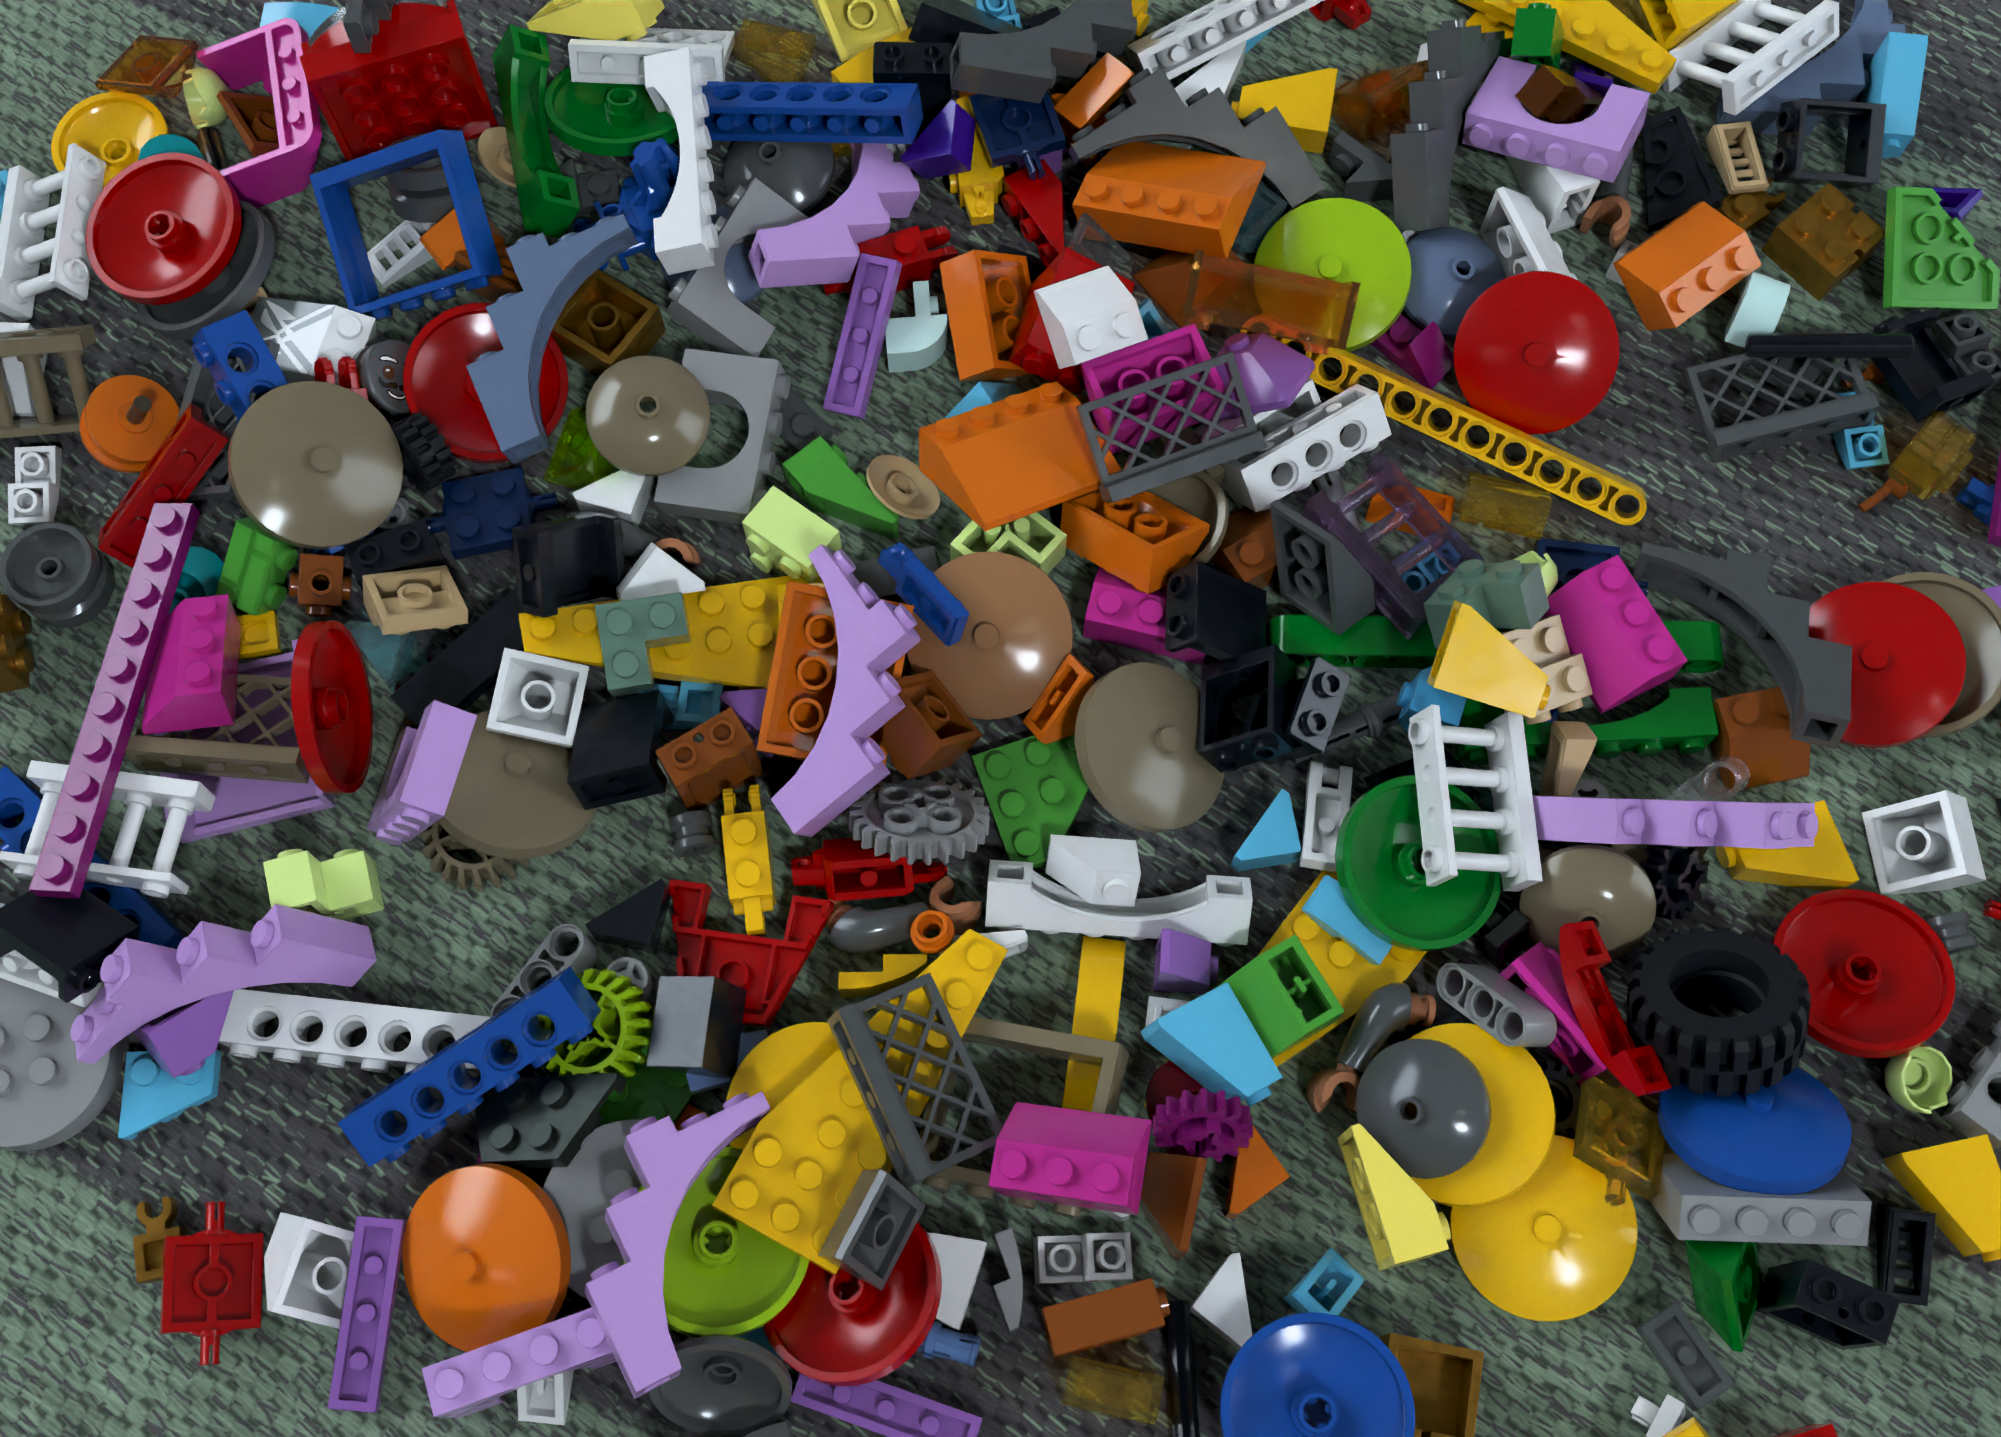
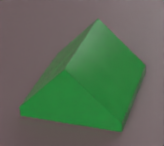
[1685,1240,1763,1352]

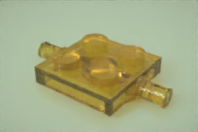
[1573,1076,1665,1206]

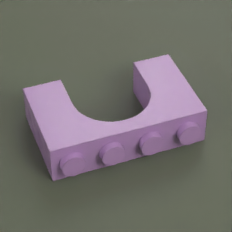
[1462,56,1650,183]
[366,700,477,845]
[422,1308,617,1418]

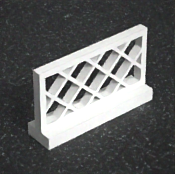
[568,28,735,85]

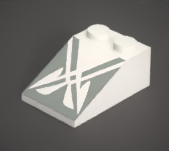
[232,297,377,385]

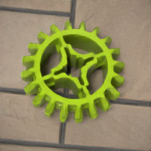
[537,968,653,1077]

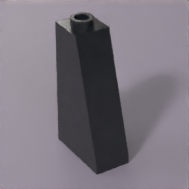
[908,0,1023,49]

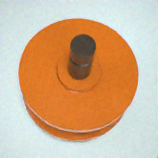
[79,375,180,473]

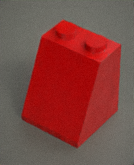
[1009,247,1135,395]

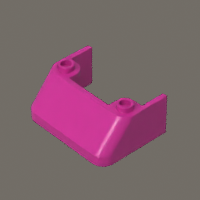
[196,18,322,208]

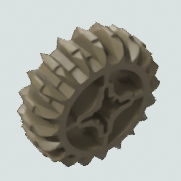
[420,821,530,892]

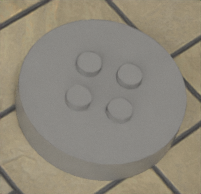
[0,978,124,1152]
[543,1119,679,1300]

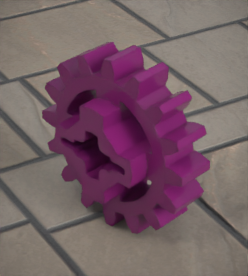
[1152,1088,1253,1162]

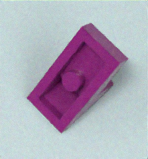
[1370,314,1454,390]

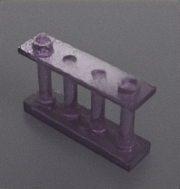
[1301,450,1485,640]

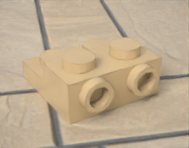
[362,565,468,635]
[1501,614,1593,725]

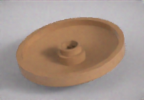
[907,551,1073,720]

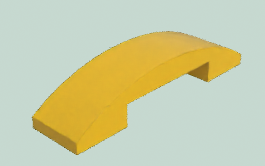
[1062,936,1126,1112]

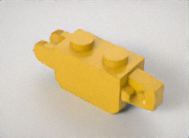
[948,95,1004,226]
[721,784,777,936]

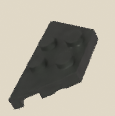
[475,1073,627,1169]

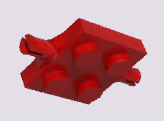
[159,1201,264,1366]

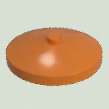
[402,1163,571,1352]

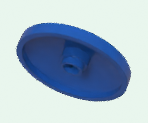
[1657,1067,1852,1195]
[1219,1312,1415,1437]

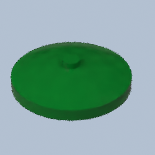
[544,66,679,156]
[1335,775,1502,951]

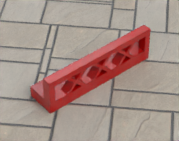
[98,403,229,568]

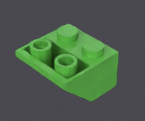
[1214,934,1344,1059]

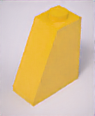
[1639,0,1738,52]
[1231,68,1338,154]
[1427,600,1551,719]
[1716,800,1860,891]
[1884,1134,2001,1263]

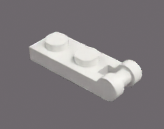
[1299,761,1353,873]

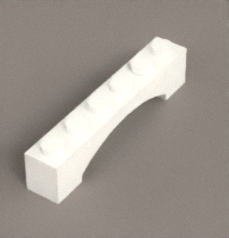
[644,47,719,275]
[985,859,1253,947]

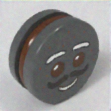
[353,339,411,419]

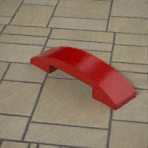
[1559,920,1672,1097]

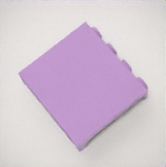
[154,639,336,844]

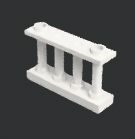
[1663,0,1839,116]
[0,143,106,322]
[1408,705,1543,892]
[0,760,216,898]

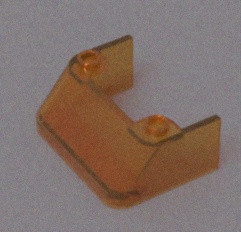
[1178,249,1361,355]

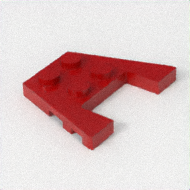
[669,879,835,1027]

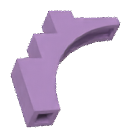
[748,143,920,288]
[771,544,922,837]
[1533,796,1818,849]
[71,904,377,1064]
[585,1092,770,1399]

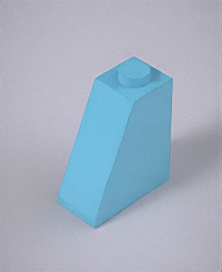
[1860,31,1928,158]
[1140,982,1283,1107]

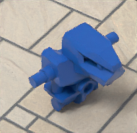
[573,138,680,272]

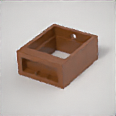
[655,707,764,812]
[1040,1278,1170,1360]

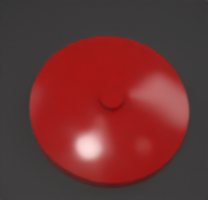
[85,152,242,305]
[1453,271,1619,434]
[403,302,569,464]
[1809,582,1966,748]
[291,620,373,795]
[1771,889,1955,1058]
[763,1222,942,1386]

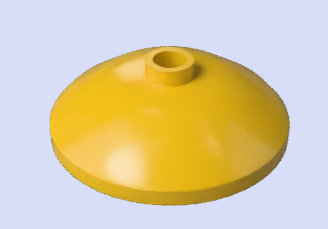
[51,91,170,190]

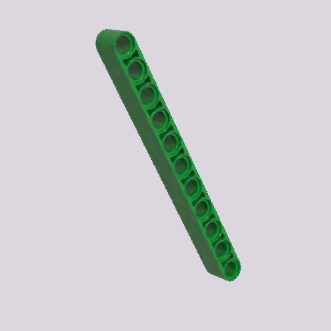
[1269,615,1724,673]

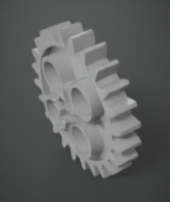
[849,775,990,865]

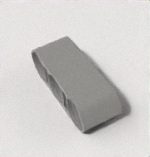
[490,924,597,1044]
[1436,963,1557,1047]

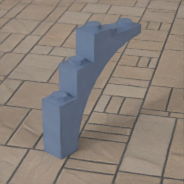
[1716,0,1906,136]
[466,214,638,464]

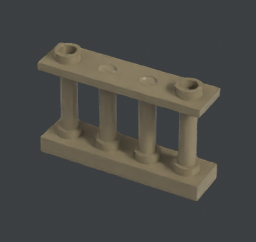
[0,325,97,439]

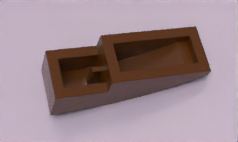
[1515,65,1604,124]

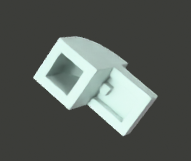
[1724,271,1790,348]
[885,281,948,373]

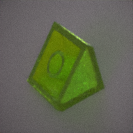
[543,406,615,490]

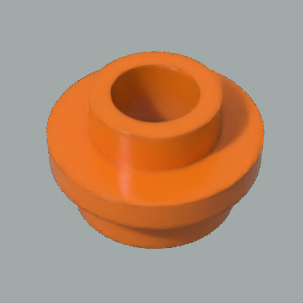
[910,910,955,954]

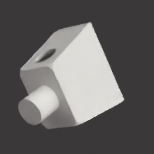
[927,1232,987,1332]

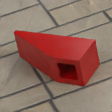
[1001,159,1065,267]

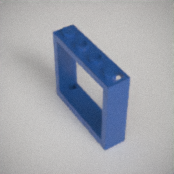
[309,129,503,321]

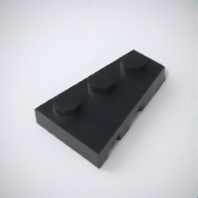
[1642,106,1724,233]

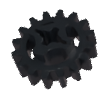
[1640,845,1709,921]

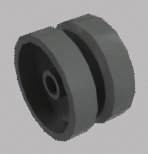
[385,133,472,223]
[0,522,115,629]

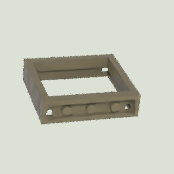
[919,1016,1129,1218]

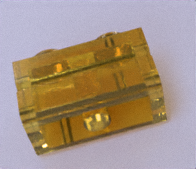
[1887,410,1976,500]
[1458,471,1552,540]
[1061,1355,1164,1426]

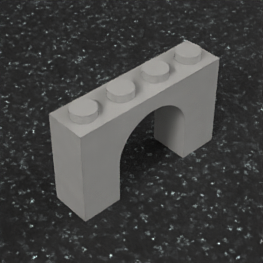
[665,178,808,357]
[653,348,790,524]
[1645,1153,1872,1246]

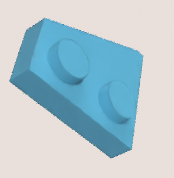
[118,1049,222,1140]

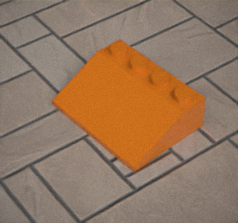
[1072,142,1266,260]
[919,381,1122,531]
[756,581,914,765]

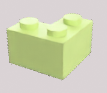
[742,485,842,583]
[950,512,1067,575]
[263,849,385,920]

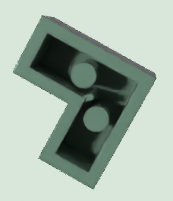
[1423,559,1550,648]
[595,592,691,697]

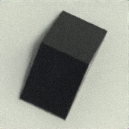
[585,878,672,954]

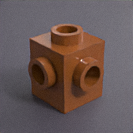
[289,553,351,617]

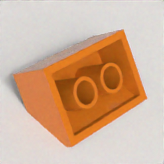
[1613,201,1762,331]
[939,249,1031,382]
[1060,489,1210,594]

